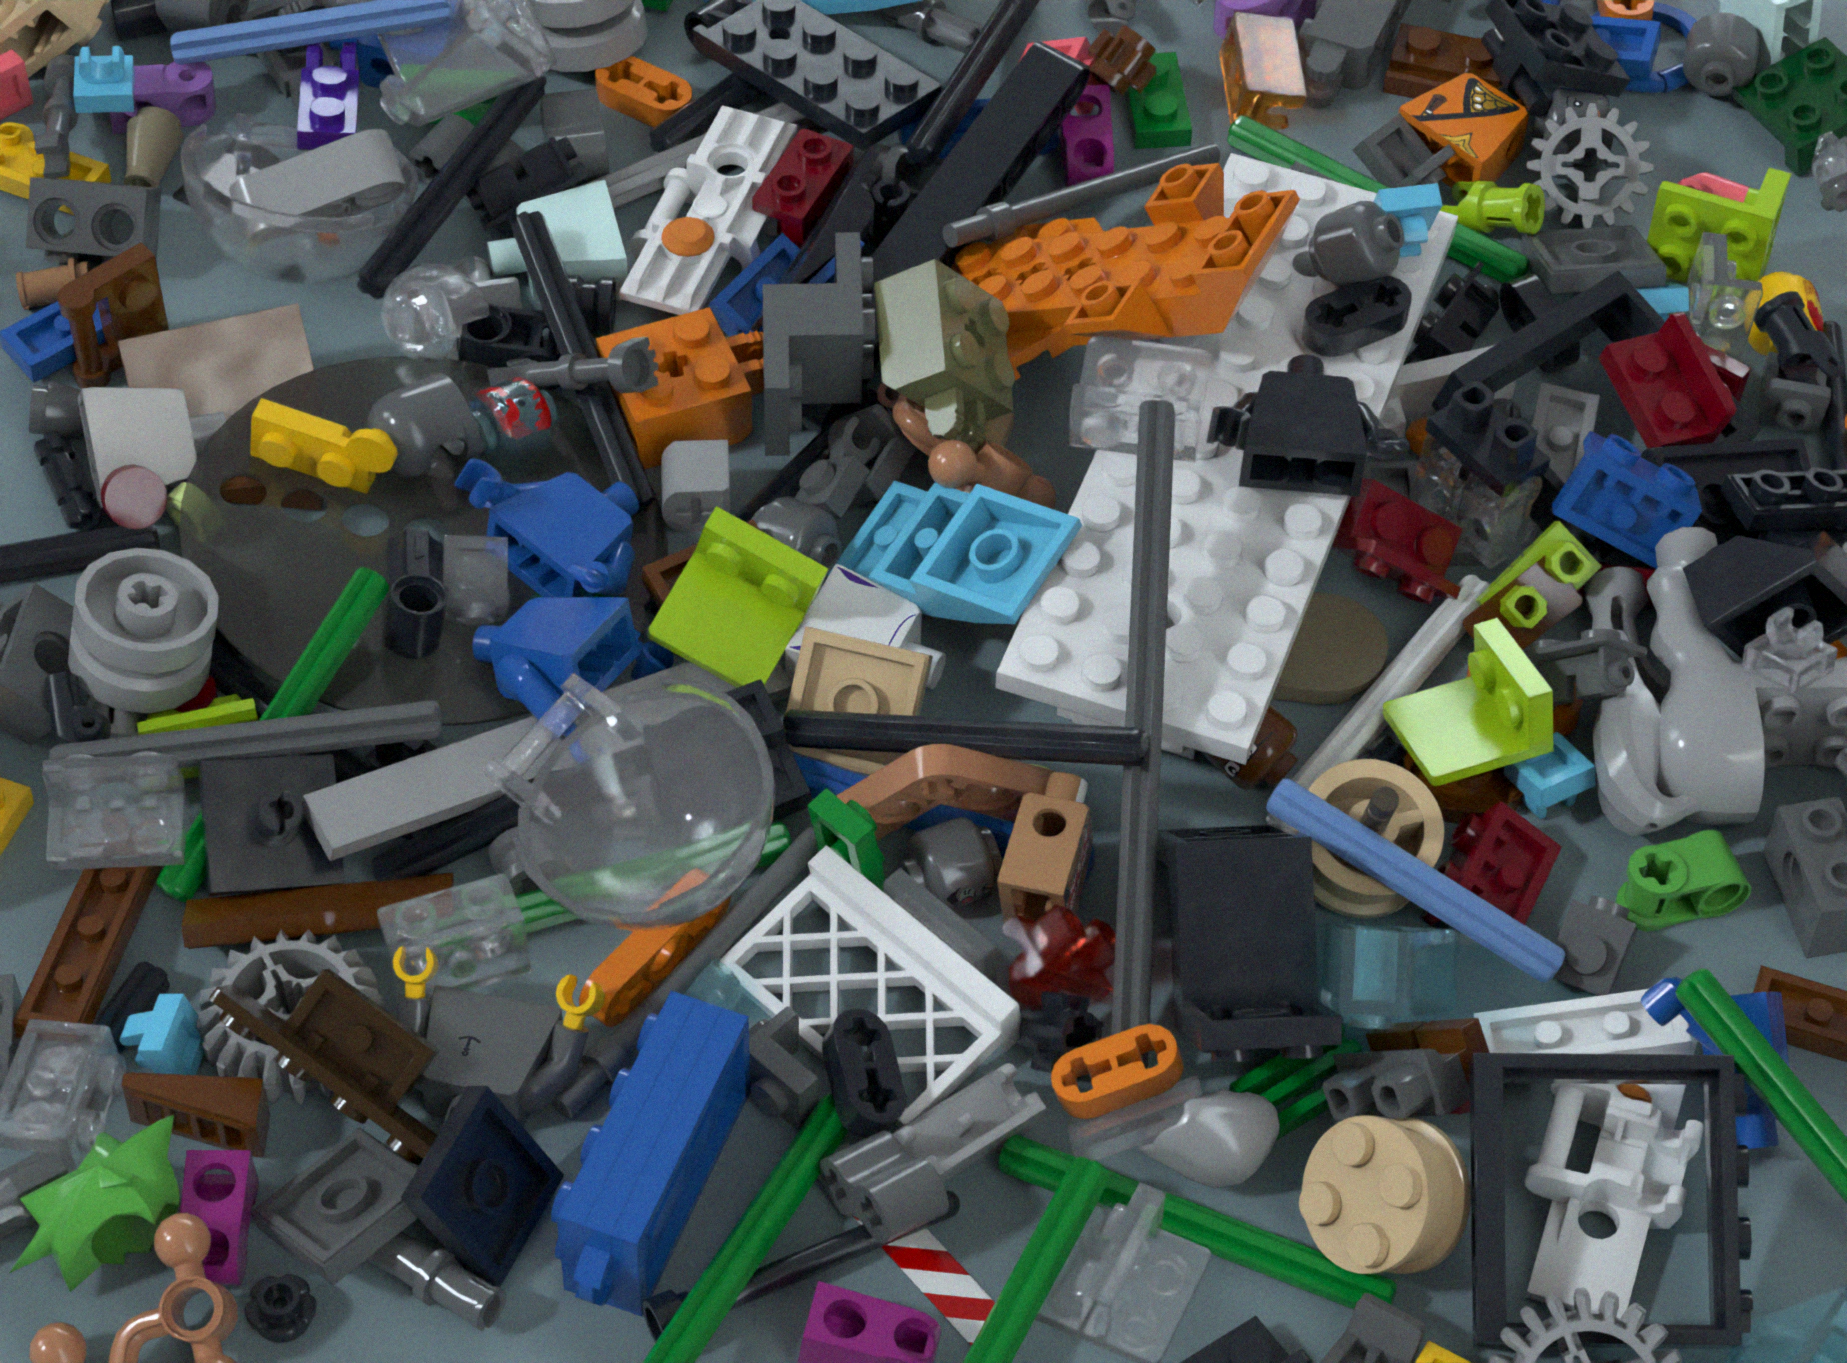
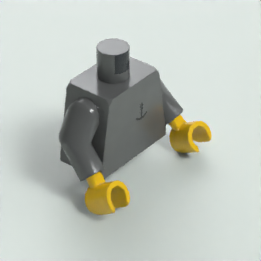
[392,946,605,1129]

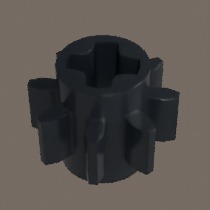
[1017,990,1104,1073]

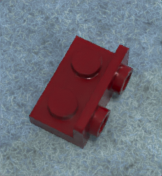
[752,129,854,248]
[1598,312,1737,448]
[1331,478,1463,605]
[1420,801,1562,926]

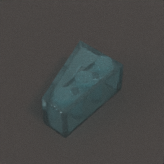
[1321,922,1459,1029]

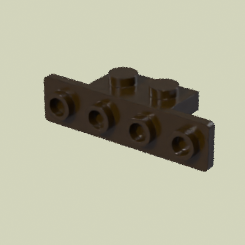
[209,969,440,1166]

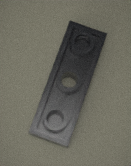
[1719,467,1847,531]

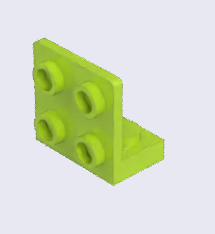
[1647,167,1792,300]
[647,506,829,688]
[1383,618,1554,786]

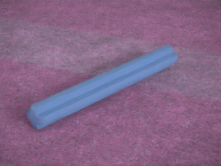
[170,0,452,65]
[1266,779,1565,983]

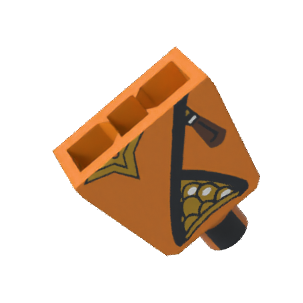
[1398,73,1529,195]

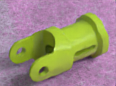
[1440,181,1545,235]

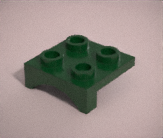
[1732,37,1847,177]

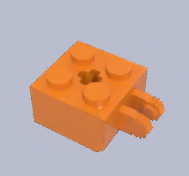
[596,307,764,469]

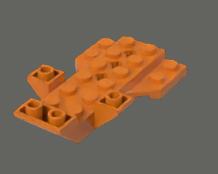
[950,163,1300,380]

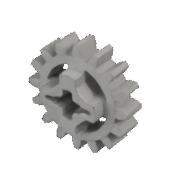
[1526,103,1654,228]

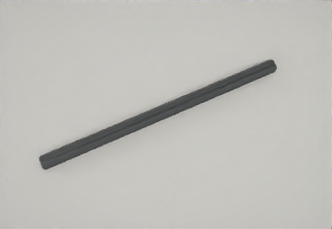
[1111,400,1175,1110]

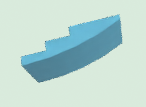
[828,480,1082,624]

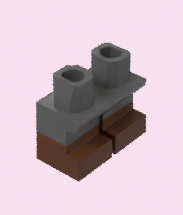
[1323,1018,1490,1121]

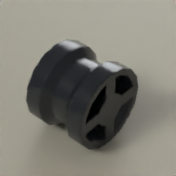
[568,275,616,335]

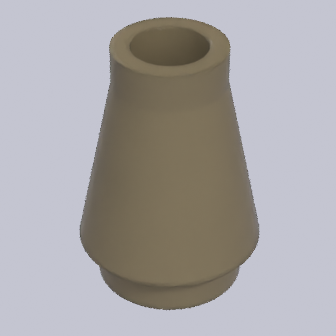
[124,106,184,188]

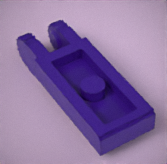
[297,42,359,150]

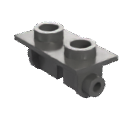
[1523,629,1647,706]

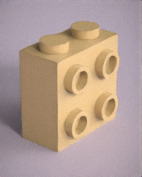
[0,0,110,78]

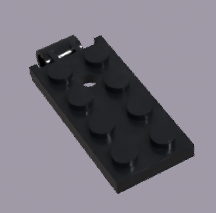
[684,0,942,151]

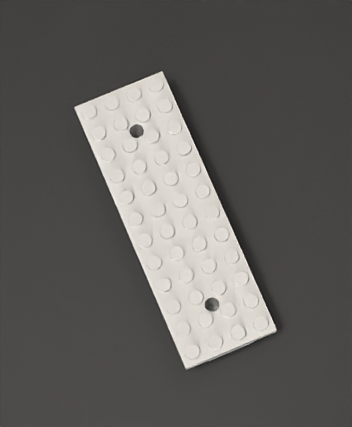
[995,153,1458,765]

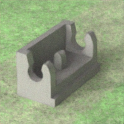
[891,1063,1046,1184]

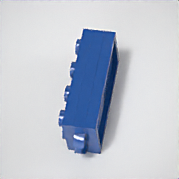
[551,991,751,1317]

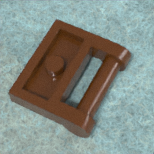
[57,242,169,389]

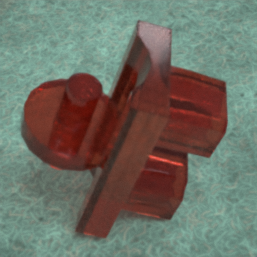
[1001,904,1116,1007]

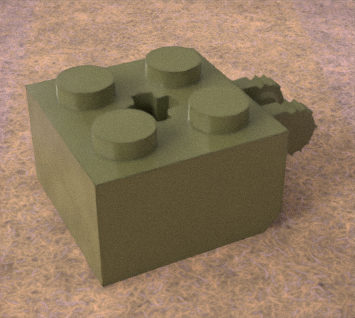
[874,259,1015,452]

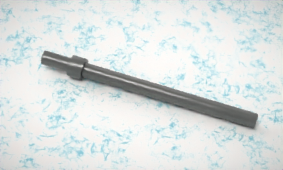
[943,142,1221,248]
[552,827,819,1118]

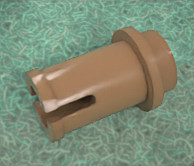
[16,258,91,310]

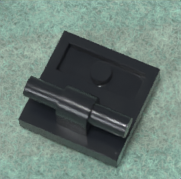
[1481,0,1631,116]

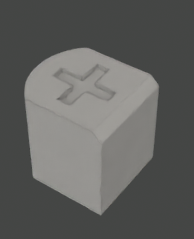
[661,440,730,532]

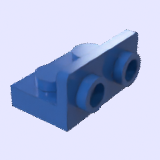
[1552,431,1702,569]

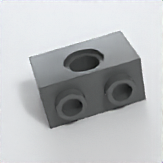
[0,583,74,746]
[1763,796,1847,958]

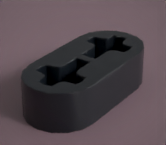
[1499,273,1580,373]
[1302,275,1412,357]
[822,1008,906,1139]

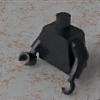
[1206,354,1410,497]

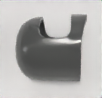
[368,372,483,478]

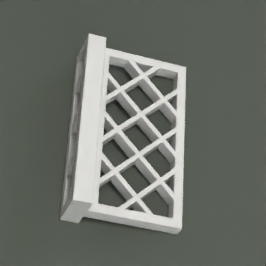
[716,845,1022,1128]

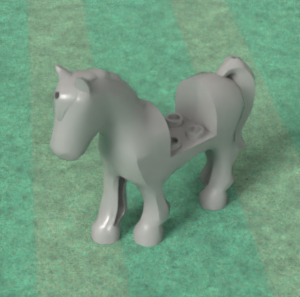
[1584,527,1847,837]

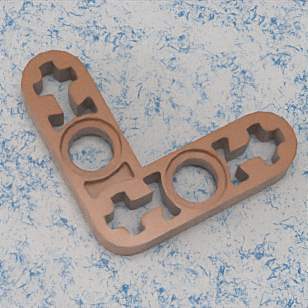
[836,744,1055,841]

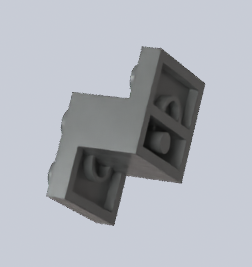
[763,232,875,456]

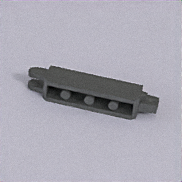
[1297,0,1411,109]

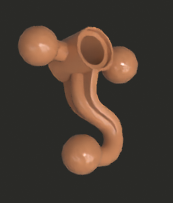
[892,400,1056,509]
[29,1212,238,1363]

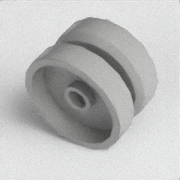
[518,0,648,72]
[68,548,219,713]

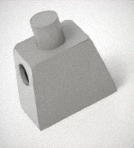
[77,387,229,512]

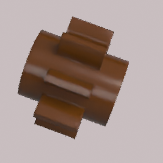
[1088,25,1157,97]

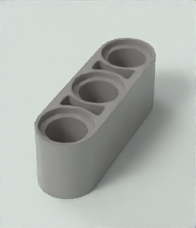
[229,129,407,249]

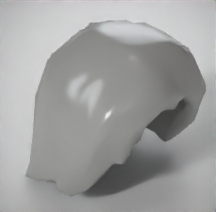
[1139,1088,1280,1189]

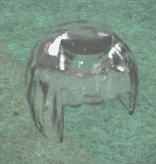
[380,263,489,363]

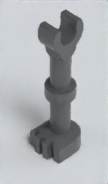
[35,54,79,178]
[487,337,659,394]

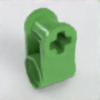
[1615,830,1752,932]

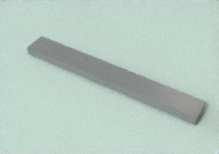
[301,661,792,861]

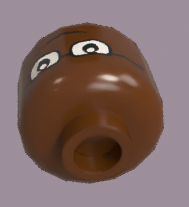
[1204,704,1299,790]

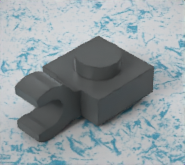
[795,416,880,519]

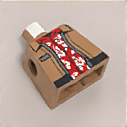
[997,772,1093,944]

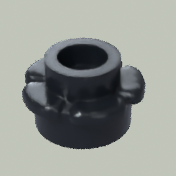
[245,1274,317,1343]

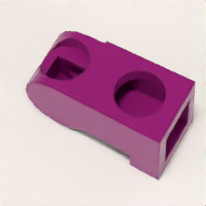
[1058,85,1114,187]
[180,1150,259,1286]
[797,1281,942,1363]

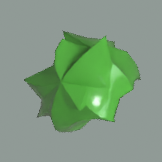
[9,1115,179,1292]

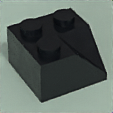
[1683,531,1847,667]

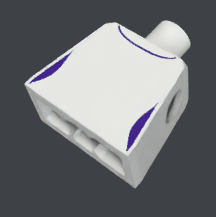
[785,564,946,689]

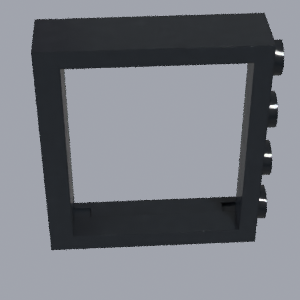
[1431,270,1762,560]
[1469,1053,1754,1349]

